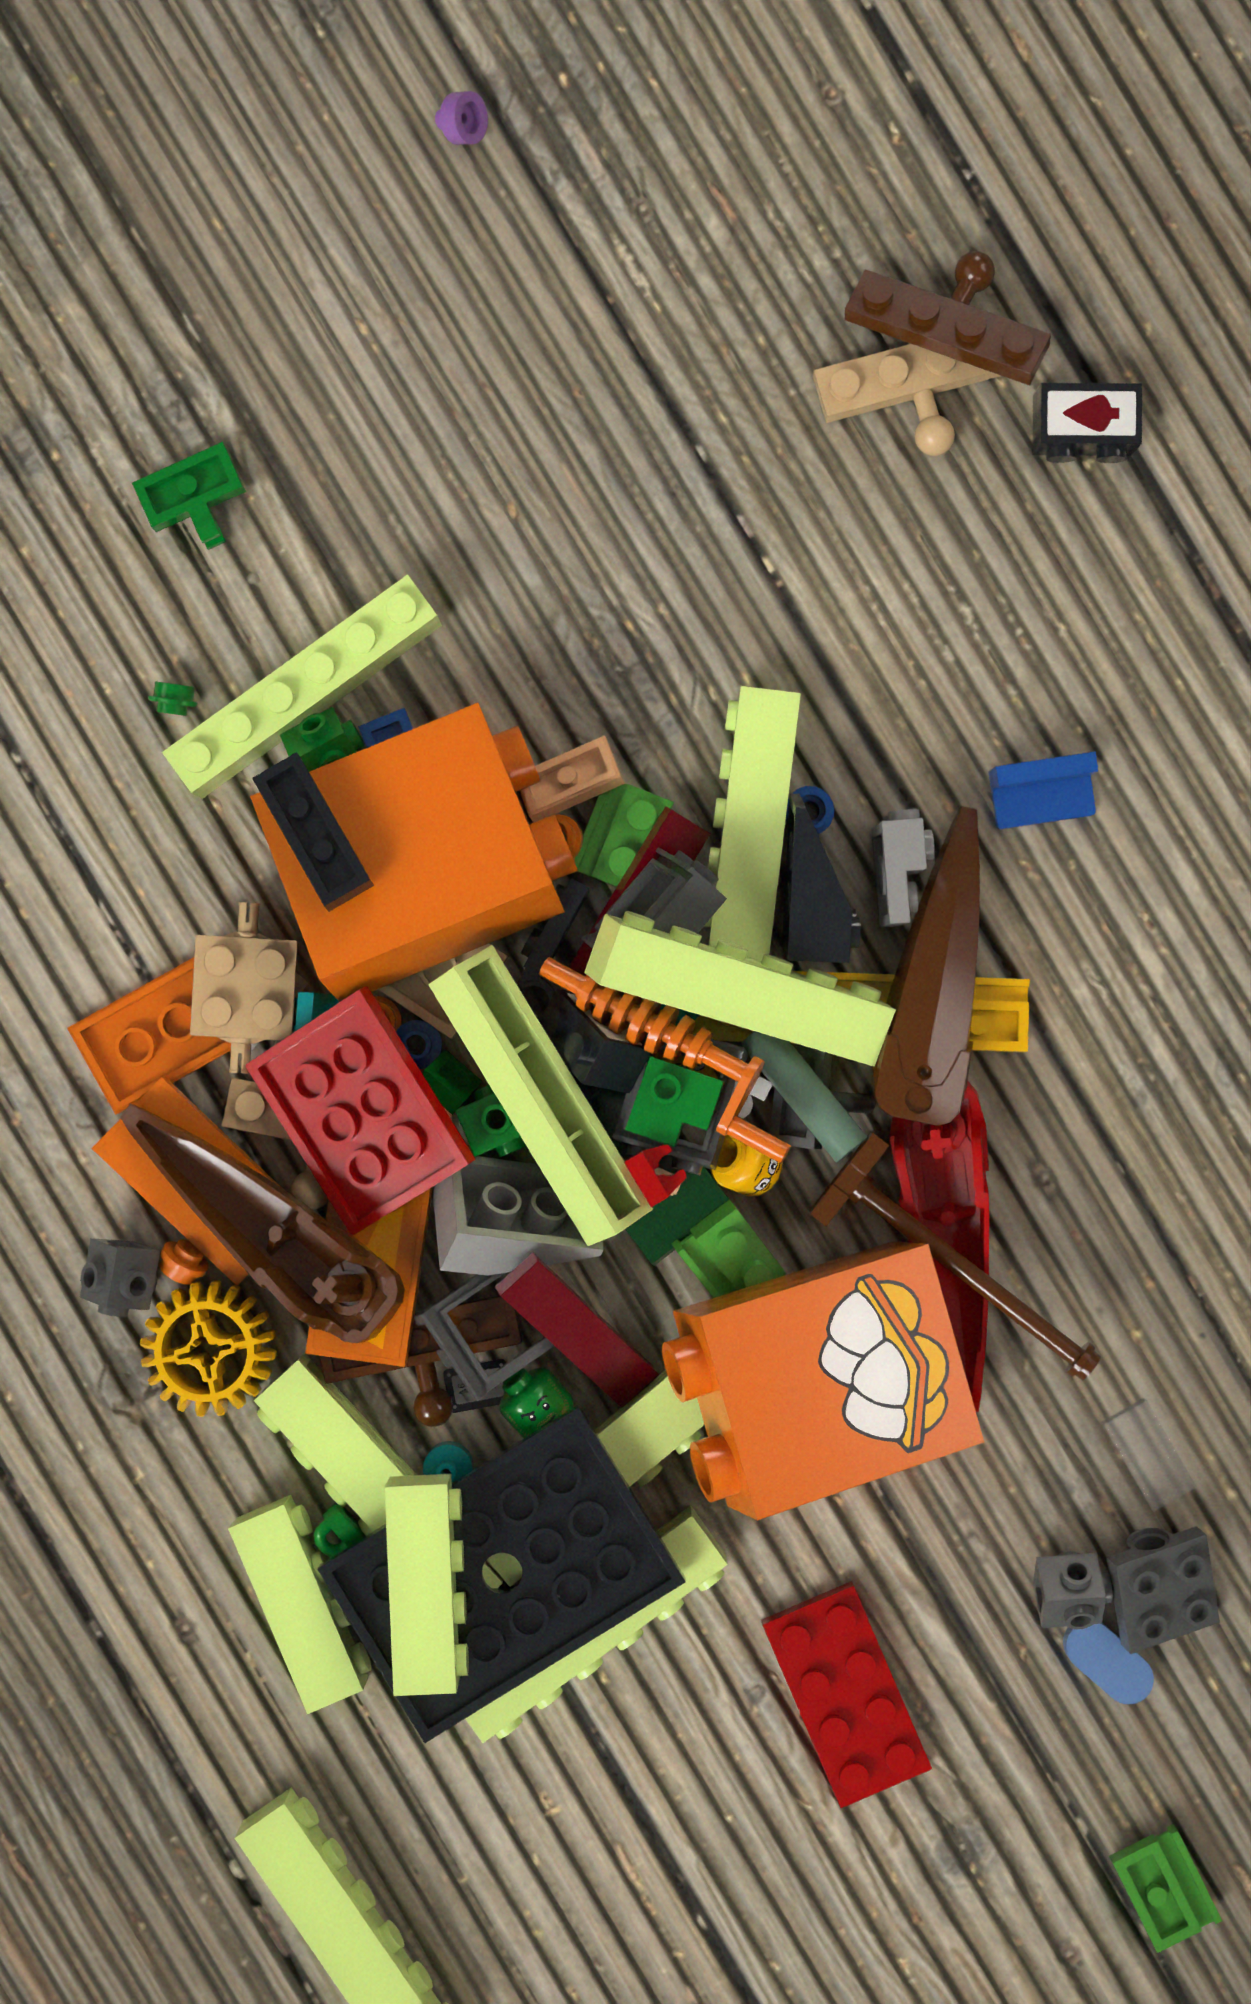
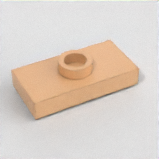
[520,735,625,822]

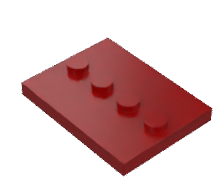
[245,986,476,1235]

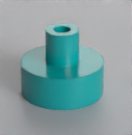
[423,1441,474,1482]

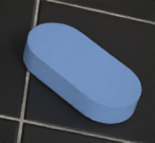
[1063,1622,1154,1704]

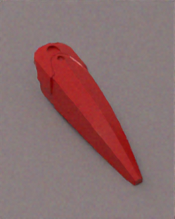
[889,1081,989,1412]

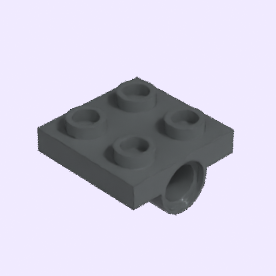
[1107,1526,1220,1654]

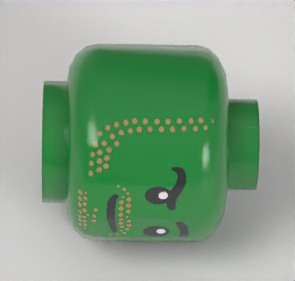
[500,1367,573,1438]

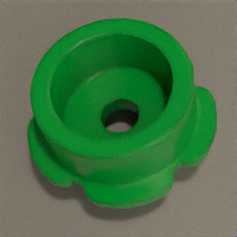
[148,681,198,716]

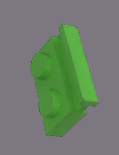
[574,784,674,887]
[671,1199,787,1298]
[1109,1824,1222,1953]

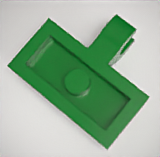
[132,442,246,550]

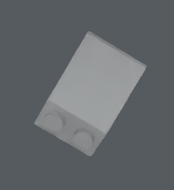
[433,1156,604,1276]

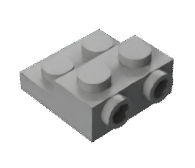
[871,809,934,928]

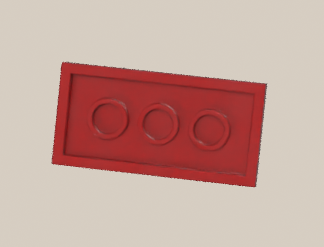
[761,1581,932,1808]

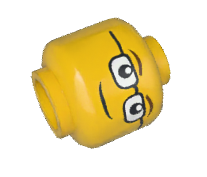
[709,1135,783,1197]

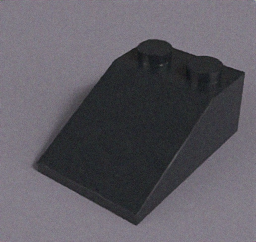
[782,794,861,963]

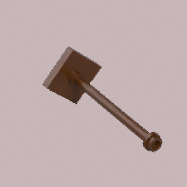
[809,1133,1101,1380]

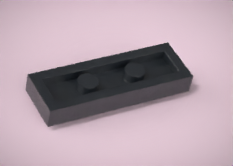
[252,752,374,912]

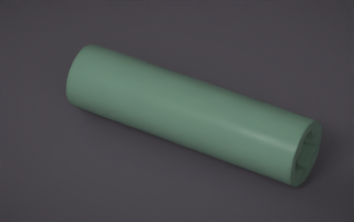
[741,1031,868,1163]

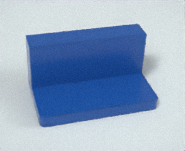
[988,751,1098,829]

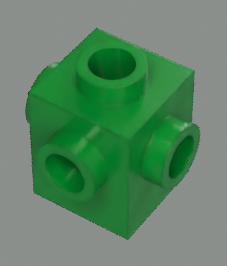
[280,706,365,772]
[455,1085,526,1157]

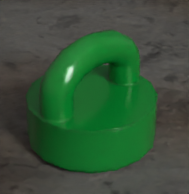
[314,1503,366,1557]

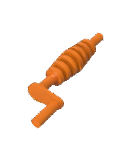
[539,957,791,1163]

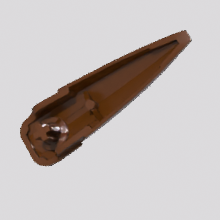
[871,806,980,1126]
[120,1104,405,1343]

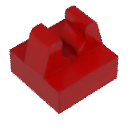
[624,1144,687,1207]

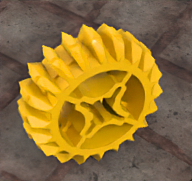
[140,1280,277,1417]

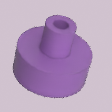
[435,91,488,145]

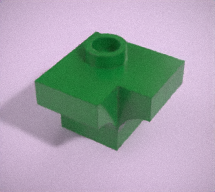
[625,1056,725,1147]

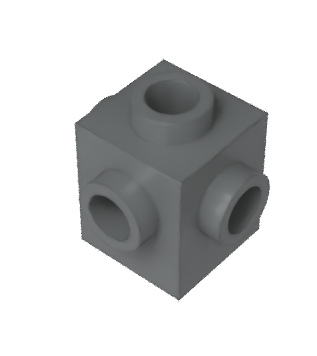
[80,1238,160,1317]
[1033,1551,1112,1629]

